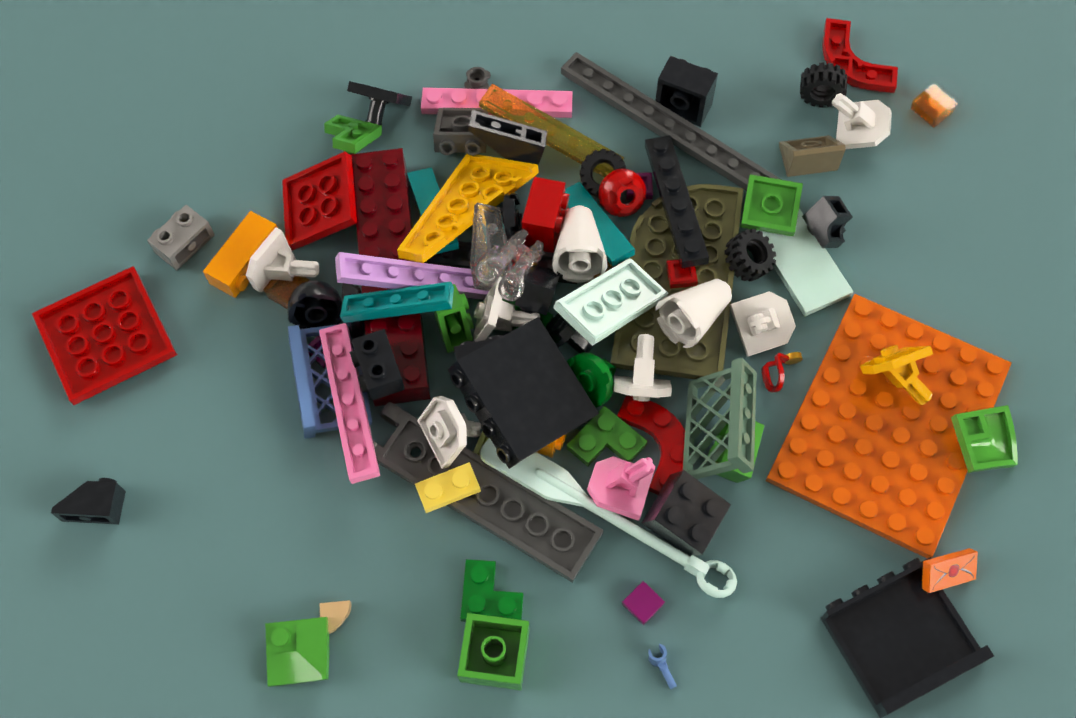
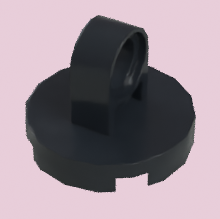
[477,193,523,247]
[546,313,595,353]

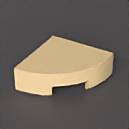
[320,600,351,634]

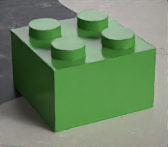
[457,613,530,690]

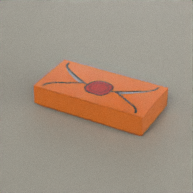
[922,548,978,593]

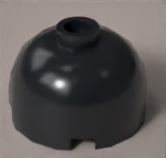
[287,280,342,329]

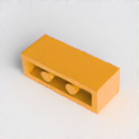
[203,211,278,298]

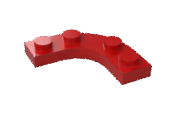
[822,18,898,93]
[617,395,685,495]

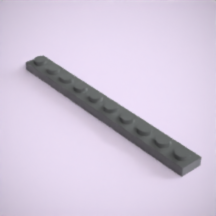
[561,52,782,191]

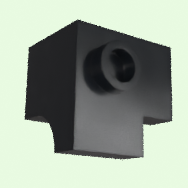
[802,196,853,248]

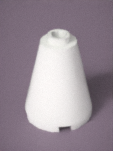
[552,205,607,283]
[656,279,732,348]

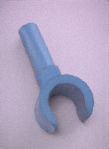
[648,644,677,690]

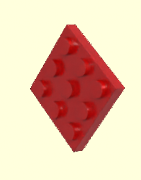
[282,151,357,251]

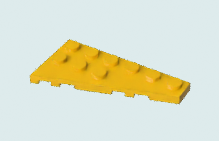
[397,154,539,263]

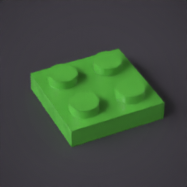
[740,174,803,236]

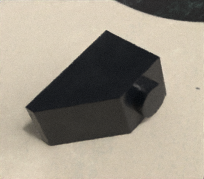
[51,478,126,525]

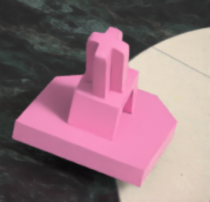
[587,456,655,521]

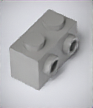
[147,205,215,271]

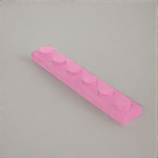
[421,88,573,118]
[319,323,380,484]

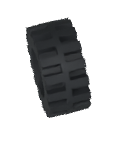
[800,62,847,108]
[580,149,626,198]
[724,229,776,281]

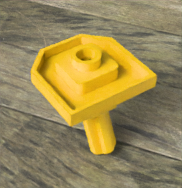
[860,345,933,405]

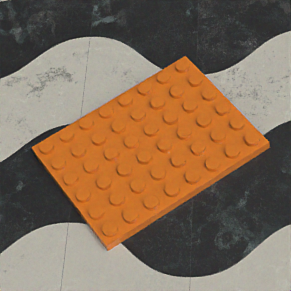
[765,294,1012,559]

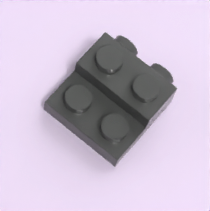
[433,108,489,156]

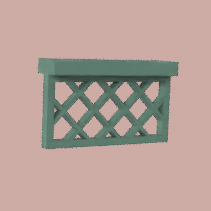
[683,358,757,479]

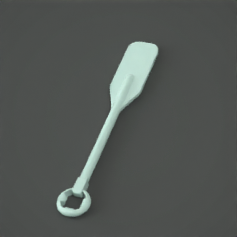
[480,438,737,598]

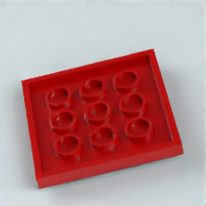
[32,266,177,405]

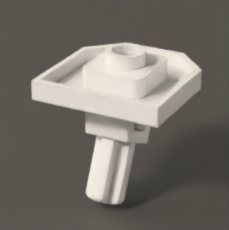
[832,93,892,149]
[246,227,319,292]
[473,277,540,342]
[729,291,796,357]
[614,334,672,401]
[417,396,481,469]

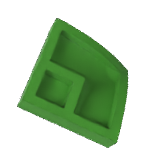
[951,405,1018,473]
[265,617,329,687]

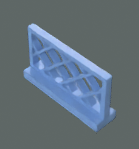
[288,324,372,439]

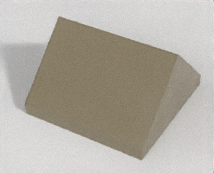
[779,135,845,177]

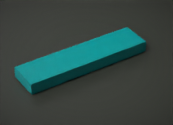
[407,167,459,254]
[565,182,635,267]
[340,282,454,323]

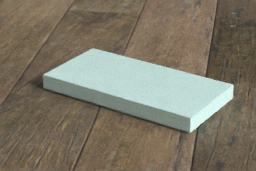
[756,209,853,317]
[553,258,668,346]

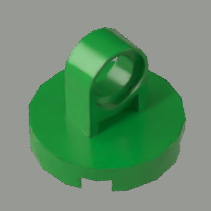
[567,352,616,408]

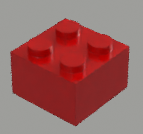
[521,177,570,253]

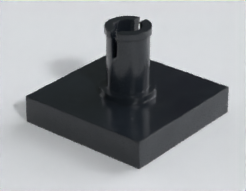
[347,81,412,125]

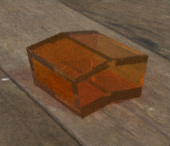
[911,84,958,128]
[263,276,310,310]

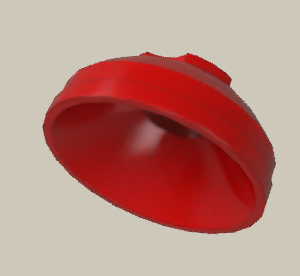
[598,169,646,217]

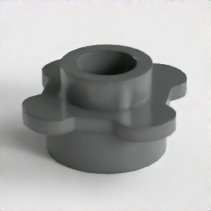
[464,67,491,89]

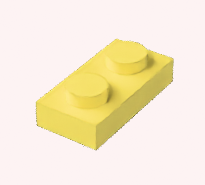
[415,462,481,513]

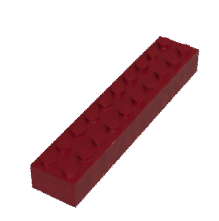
[350,148,431,406]

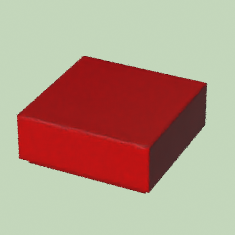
[666,259,698,289]

